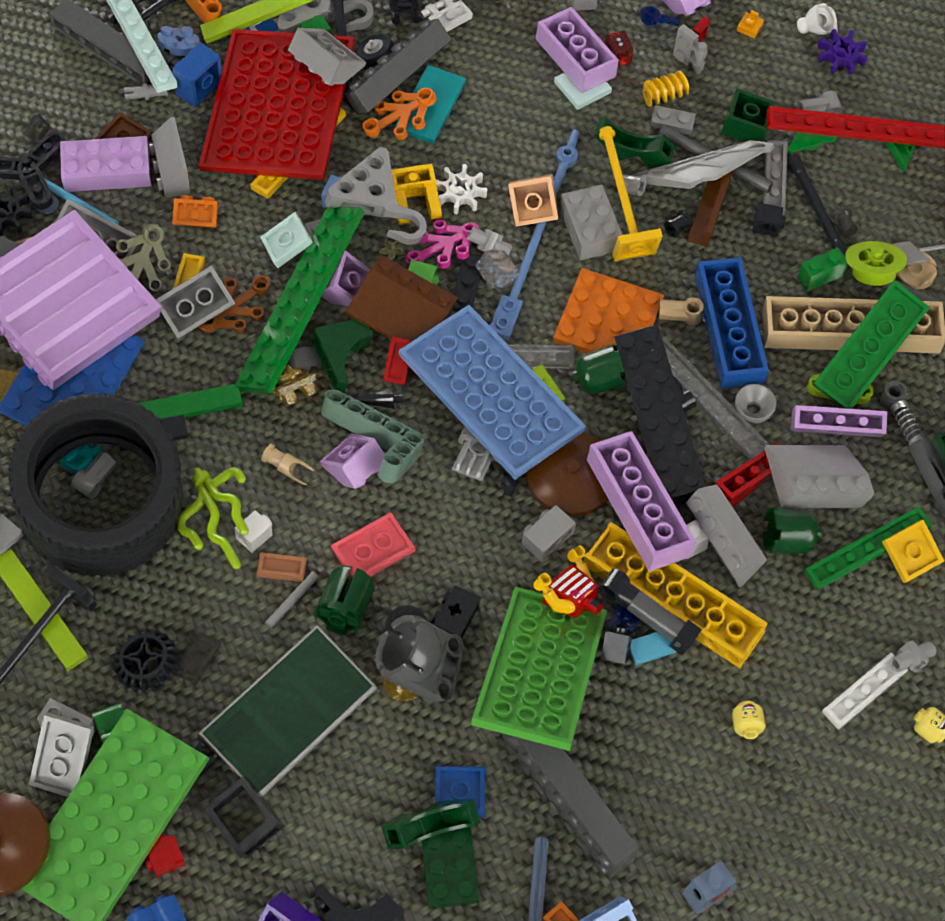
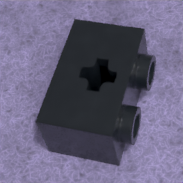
[431,585,481,639]

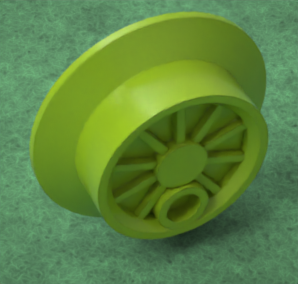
[845,241,907,286]

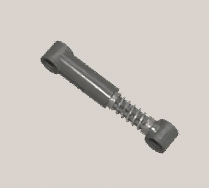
[880,380,945,515]

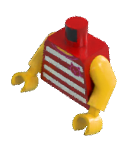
[533,545,603,618]

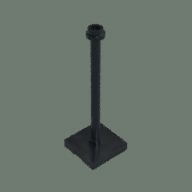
[0,564,97,684]

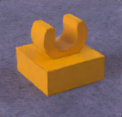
[737,10,764,39]

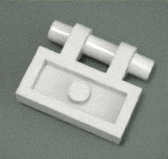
[419,0,473,32]

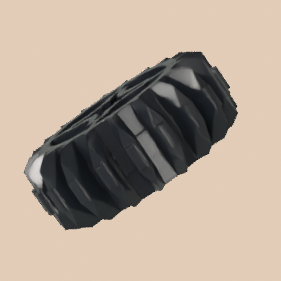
[113,628,179,694]

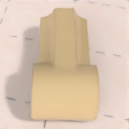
[659,298,704,326]

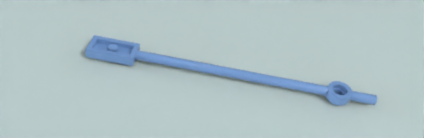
[490,130,580,341]

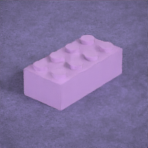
[536,7,619,93]
[60,136,151,192]

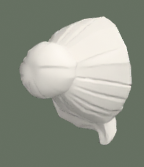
[797,3,838,35]

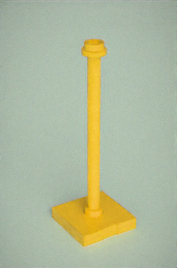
[599,126,663,262]

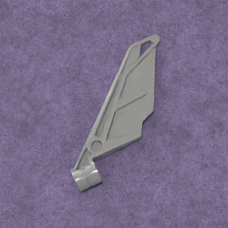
[623,140,774,196]

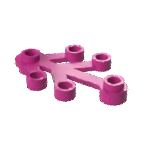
[405,219,480,269]

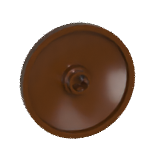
[526,432,609,517]
[0,793,50,896]

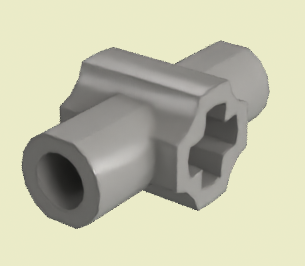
[467,227,512,258]
[890,640,936,673]

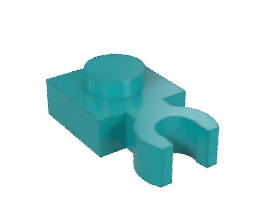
[59,444,103,475]

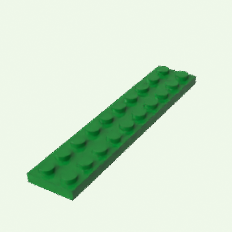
[235,207,365,394]

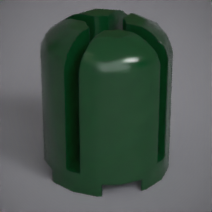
[314,565,374,635]

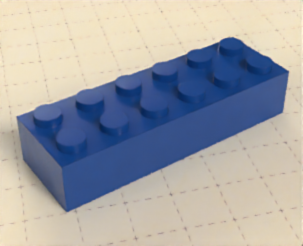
[695,257,769,389]

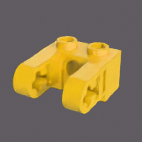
[391,164,442,225]

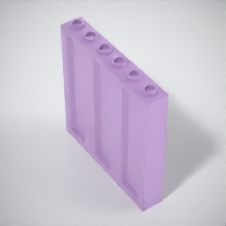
[0,210,162,391]

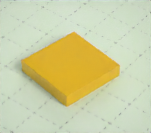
[882,520,944,583]

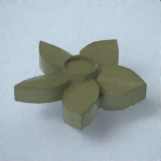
[379,239,405,261]

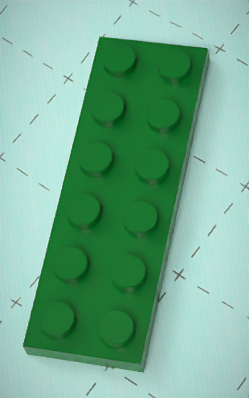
[812,280,930,409]

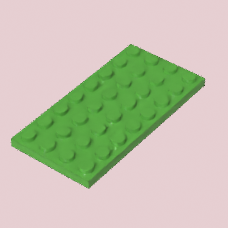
[471,587,607,751]
[21,709,209,921]

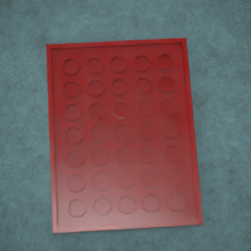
[198,29,355,180]

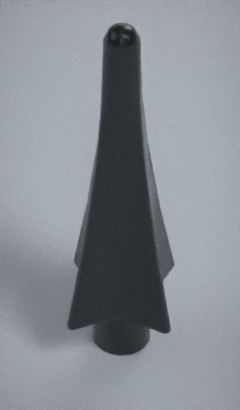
[350,388,403,409]

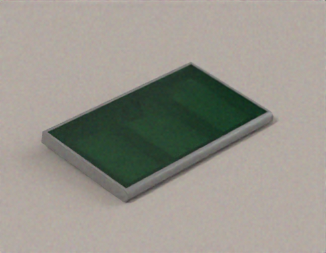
[198,625,377,796]

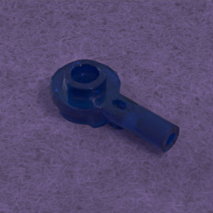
[640,6,680,26]

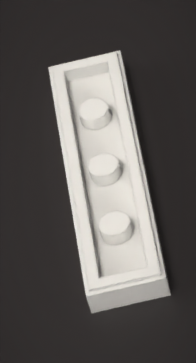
[822,653,908,730]

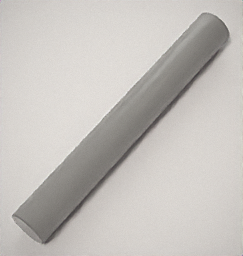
[265,571,319,629]

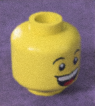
[732,701,766,739]
[913,707,945,743]

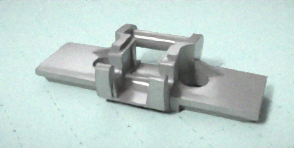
[452,426,499,481]

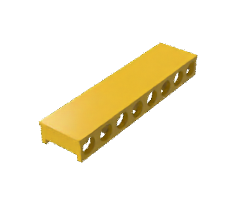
[583,522,768,668]

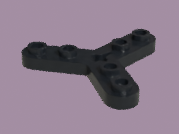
[0,131,66,210]

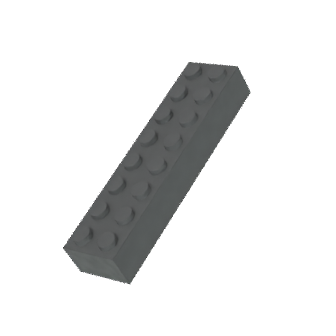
[494,731,639,879]

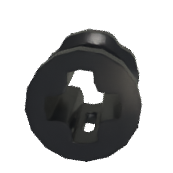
[664,210,693,238]

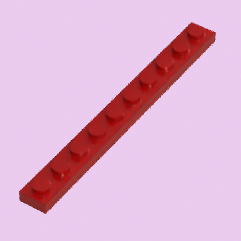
[767,106,945,149]

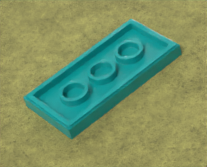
[395,65,466,144]

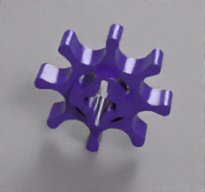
[817,29,867,75]

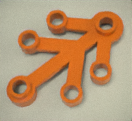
[362,87,437,140]

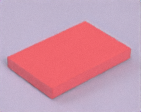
[331,512,416,579]

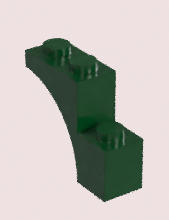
[594,117,675,169]
[381,799,481,849]

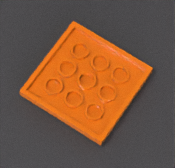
[553,268,664,353]

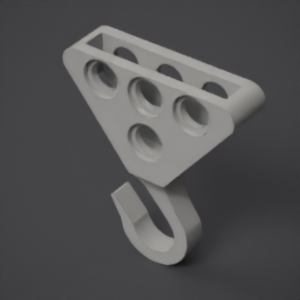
[278,0,374,33]
[325,147,427,245]

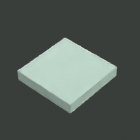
[554,73,612,110]
[260,212,313,268]

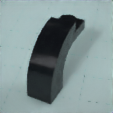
[314,883,404,921]

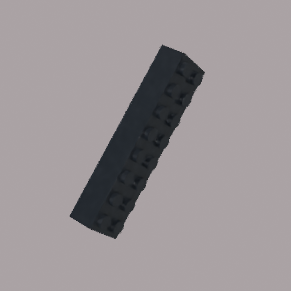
[614,324,706,506]

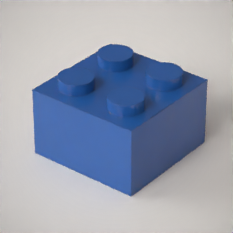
[172,43,222,108]

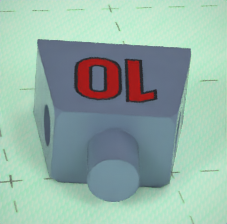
[682,861,737,915]

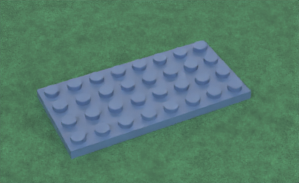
[399,305,586,479]

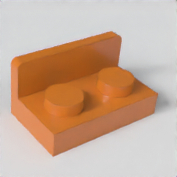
[172,195,220,228]

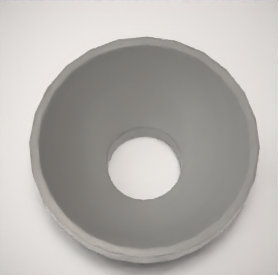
[735,384,776,423]

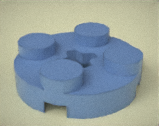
[157,26,199,56]

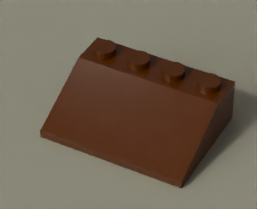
[345,255,458,341]

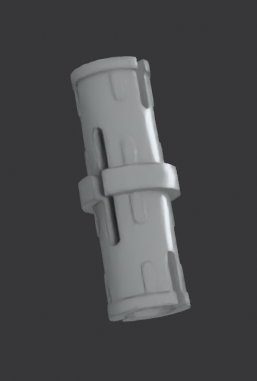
[124,83,168,101]

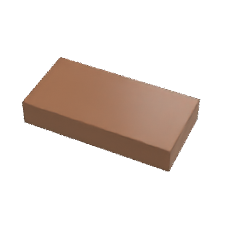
[256,552,307,582]

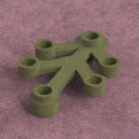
[116,224,171,291]

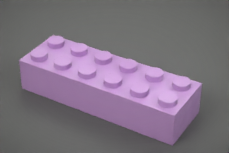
[587,431,696,572]

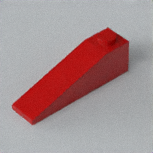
[714,442,780,507]

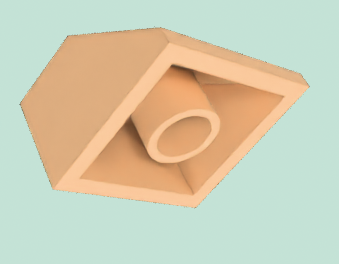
[508,174,558,227]

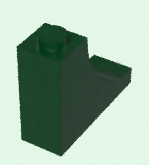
[312,319,374,393]

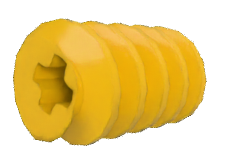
[643,71,689,107]

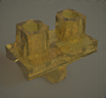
[273,365,317,406]

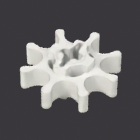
[436,164,487,214]

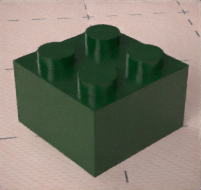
[720,88,776,142]

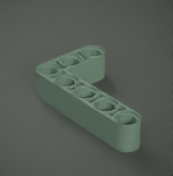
[321,389,425,483]

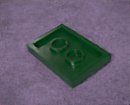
[421,827,480,909]

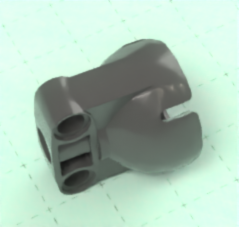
[375,615,463,704]

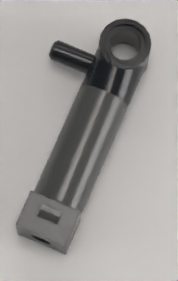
[598,569,702,656]

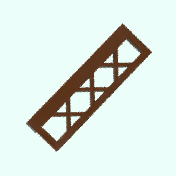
[687,171,733,247]

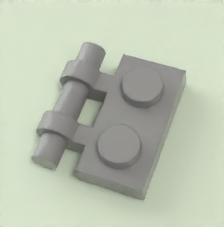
[673,24,708,75]

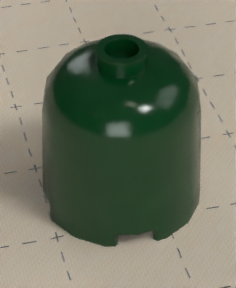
[572,343,628,394]
[763,507,821,554]

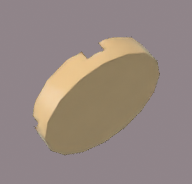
[895,252,937,290]

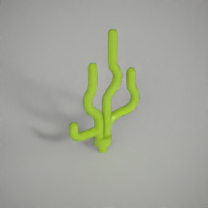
[177,467,249,569]

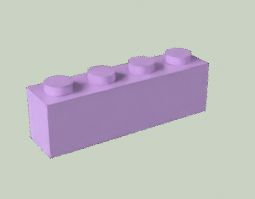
[791,405,887,437]

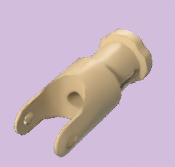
[261,443,314,485]

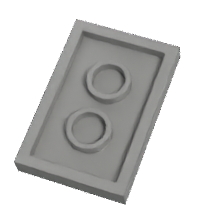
[29,713,94,797]

